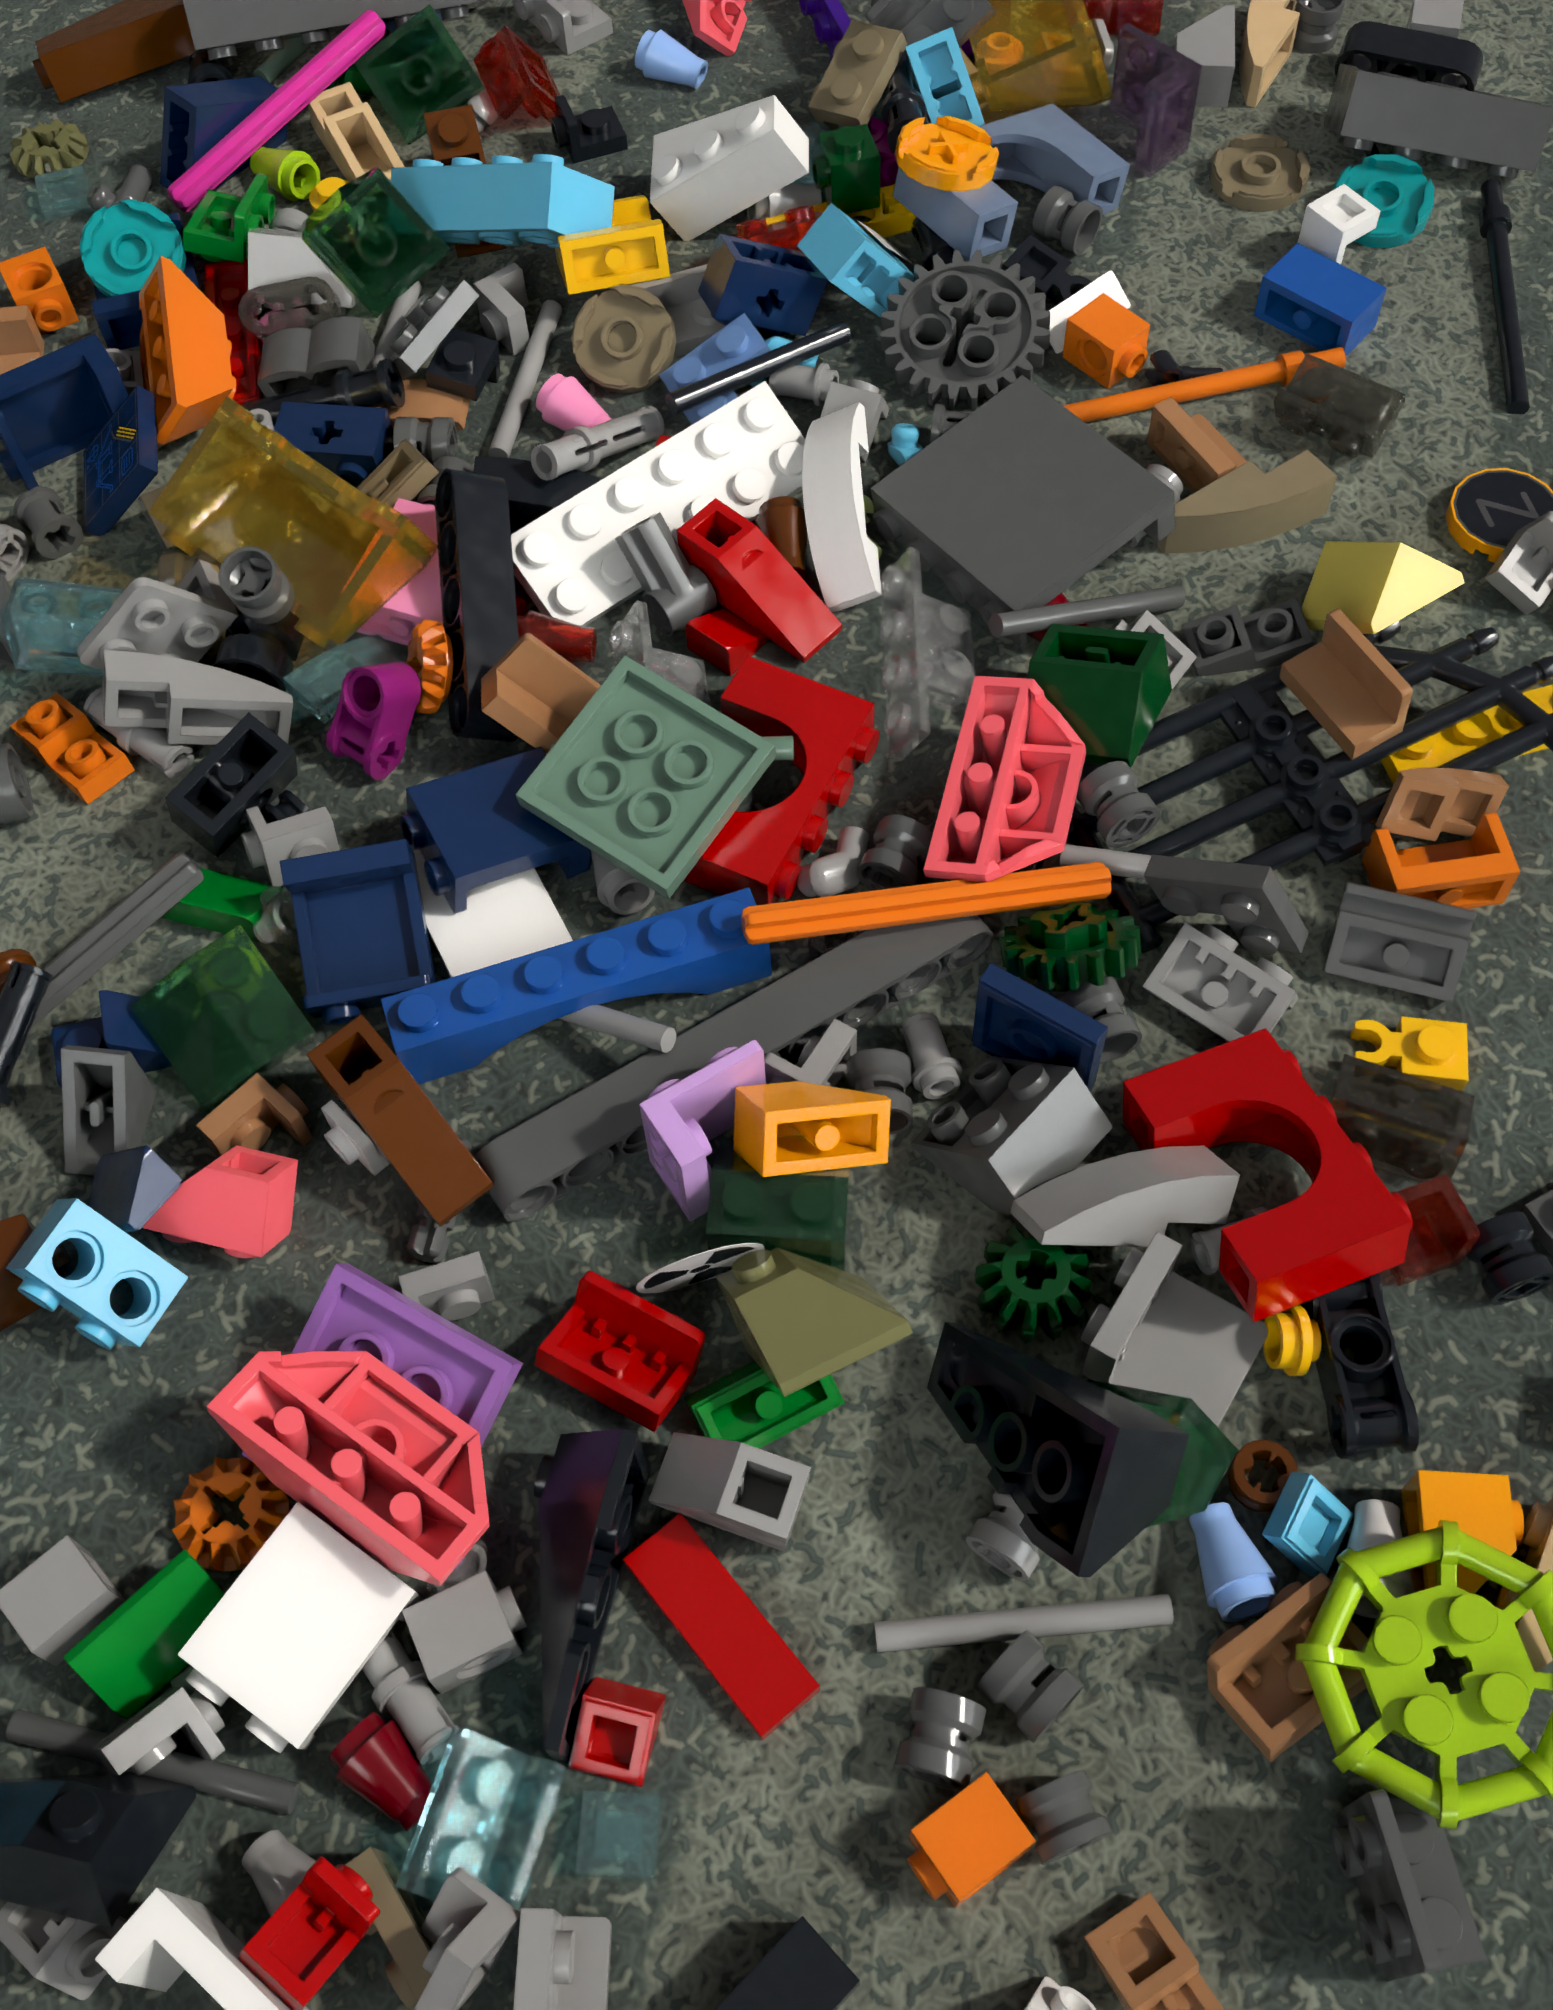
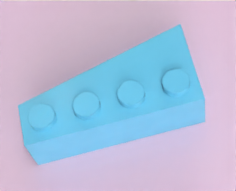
[388,154,615,248]

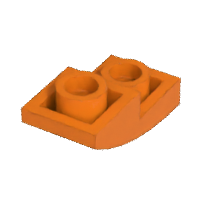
[10,692,135,805]

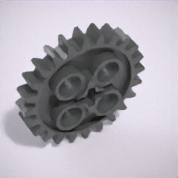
[880,249,1051,411]

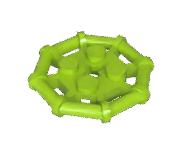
[1295,1520,1553,1829]

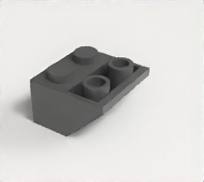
[911,1056,1113,1215]

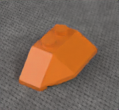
[139,256,236,449]

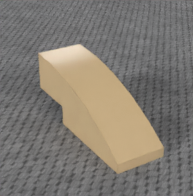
[1239,0,1300,108]
[308,82,404,195]

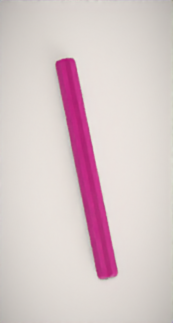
[167,10,386,213]

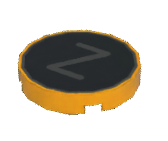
[1445,468,1553,563]

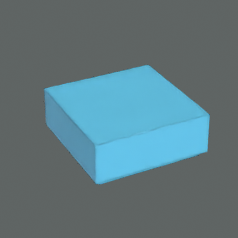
[1262,1471,1354,1576]

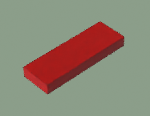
[623,1513,820,1741]

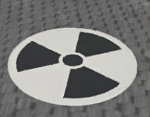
[636,1243,765,1293]

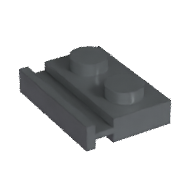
[1323,881,1477,1002]

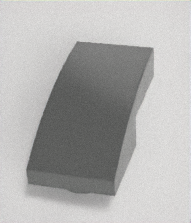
[1182,597,1314,675]

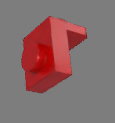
[237,1856,380,2010]

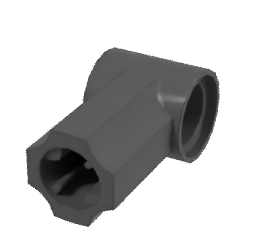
[615,512,717,637]

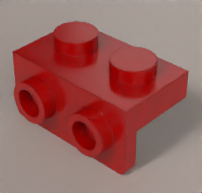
[534,1270,706,1433]

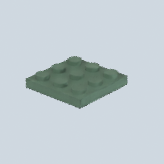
[515,655,776,899]

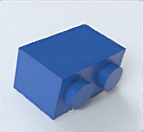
[1254,243,1387,356]

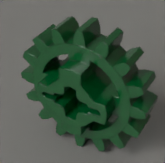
[1000,902,1141,992]

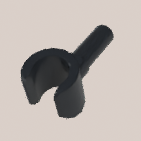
[1144,350,1223,386]

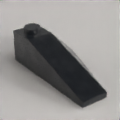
[534,1429,650,1764]

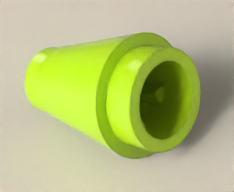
[250,147,320,201]

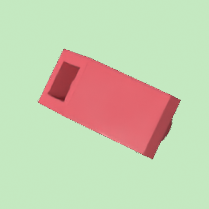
[142,1145,298,1258]

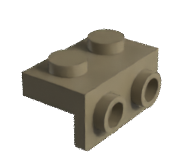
[808,20,908,132]

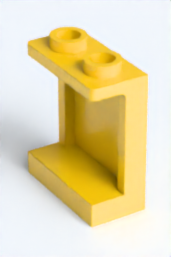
[555,195,670,295]

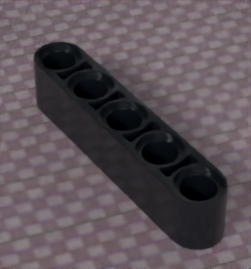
[435,468,519,742]

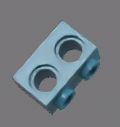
[905,27,985,126]
[797,203,915,318]
[6,1198,188,1350]

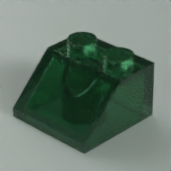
[131,925,315,1112]
[706,1137,851,1271]

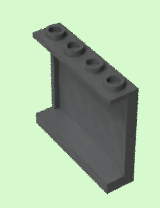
[870,375,1175,648]

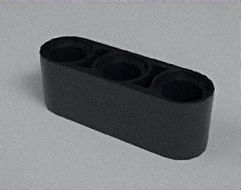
[1335,21,1483,92]

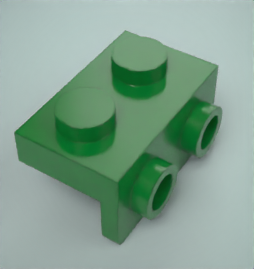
[183,173,275,263]

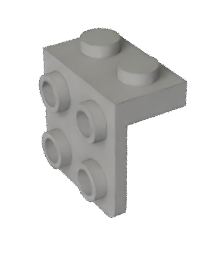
[77,559,239,670]
[1080,1231,1268,1441]

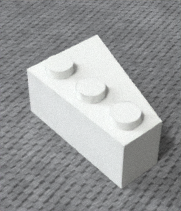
[650,95,809,241]

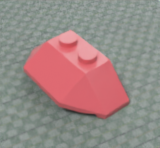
[923,676,1086,882]
[207,1351,490,1586]

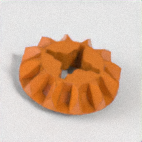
[405,619,453,714]
[172,1456,289,1572]

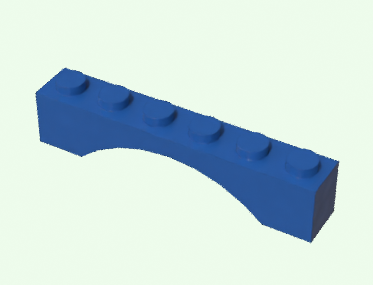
[381,888,772,1085]

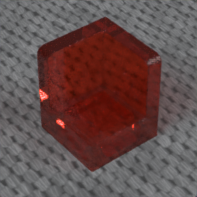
[1390,1174,1480,1286]

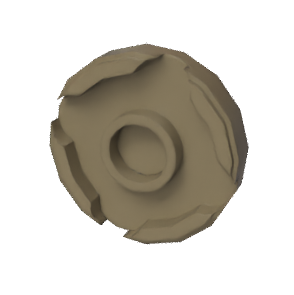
[1209,133,1311,212]
[571,284,677,394]

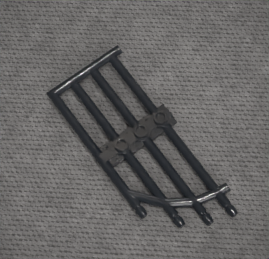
[1068,621,1553,953]

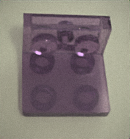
[1110,23,1202,178]

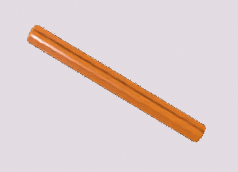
[741,862,1112,945]

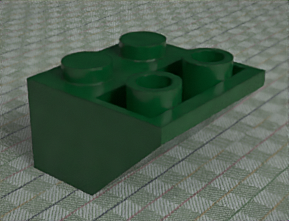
[1027,623,1172,768]

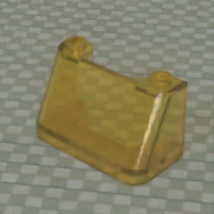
[969,0,1113,111]
[148,396,438,649]

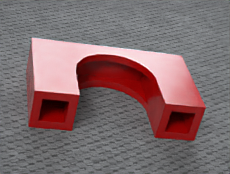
[683,655,880,905]
[1123,1028,1413,1323]

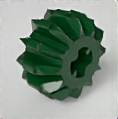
[974,1225,1093,1344]

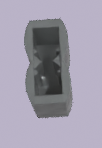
[257,316,375,398]

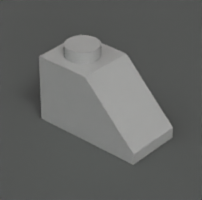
[1162,5,1235,107]

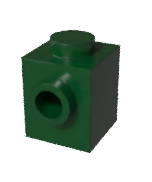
[811,124,881,214]

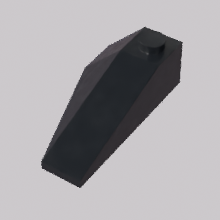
[927,1322,1190,1577]
[0,1771,196,1928]

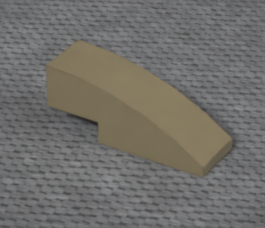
[1157,450,1337,554]

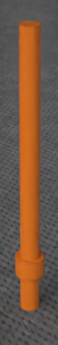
[1062,347,1346,423]

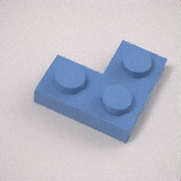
[659,313,771,425]

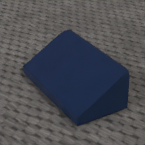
[87,1145,182,1232]

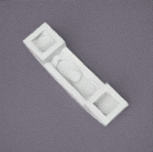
[802,402,882,612]

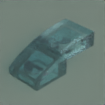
[283,634,408,724]

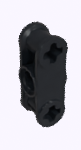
[1300,1273,1419,1460]

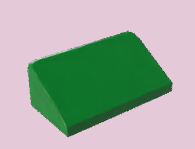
[160,868,285,943]
[683,1361,845,1449]
[63,1549,226,1720]

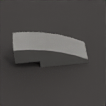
[102,650,293,745]
[1010,1146,1240,1247]

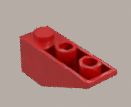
[676,498,842,663]

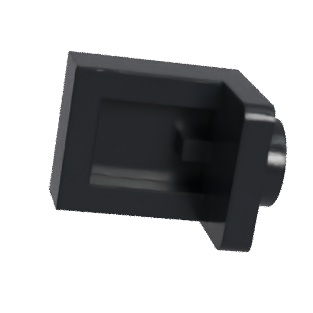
[426,328,500,401]

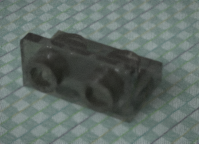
[1274,353,1405,459]
[1330,1054,1475,1189]

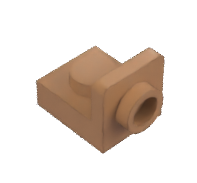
[196,1073,313,1157]

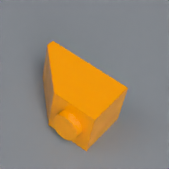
[733,1081,891,1177]
[1401,1470,1524,1594]

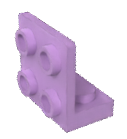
[639,1040,766,1222]

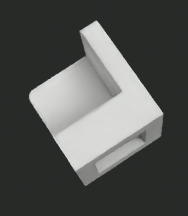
[1298,184,1381,264]

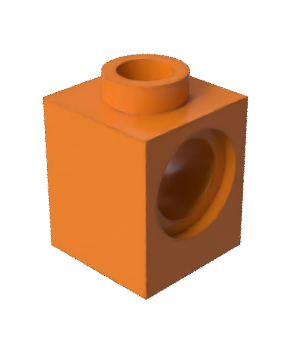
[0,246,79,335]
[1062,293,1150,389]
[906,1771,1036,1908]

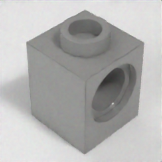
[402,1570,528,1694]

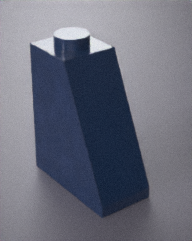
[160,76,288,191]

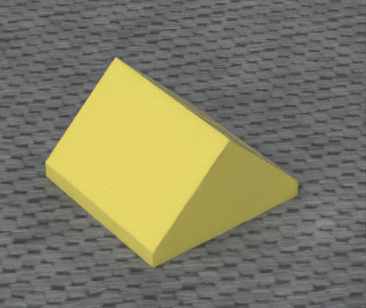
[1301,541,1465,634]

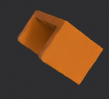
[1362,812,1521,909]

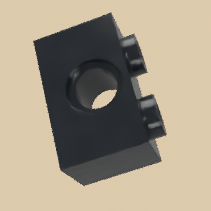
[165,712,298,858]

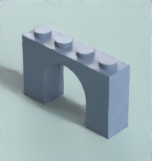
[893,103,1130,261]

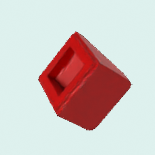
[685,609,767,677]
[569,1677,666,1787]

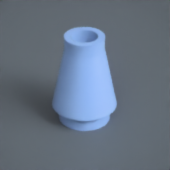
[635,30,708,89]
[1189,1502,1278,1622]

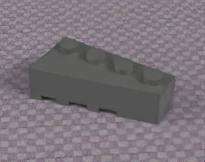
[1324,63,1553,178]

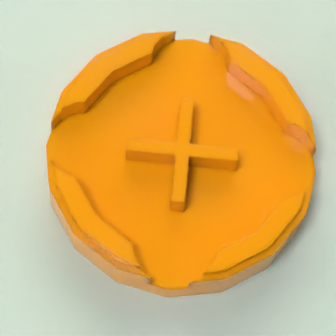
[895,116,999,192]

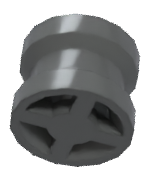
[1015,1770,1113,1865]

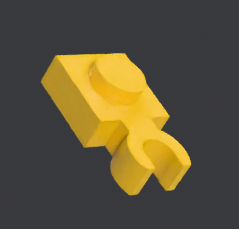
[1350,1016,1469,1091]

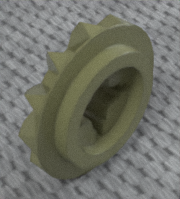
[9,119,89,180]

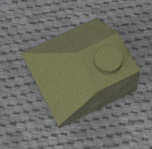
[716,1247,913,1397]

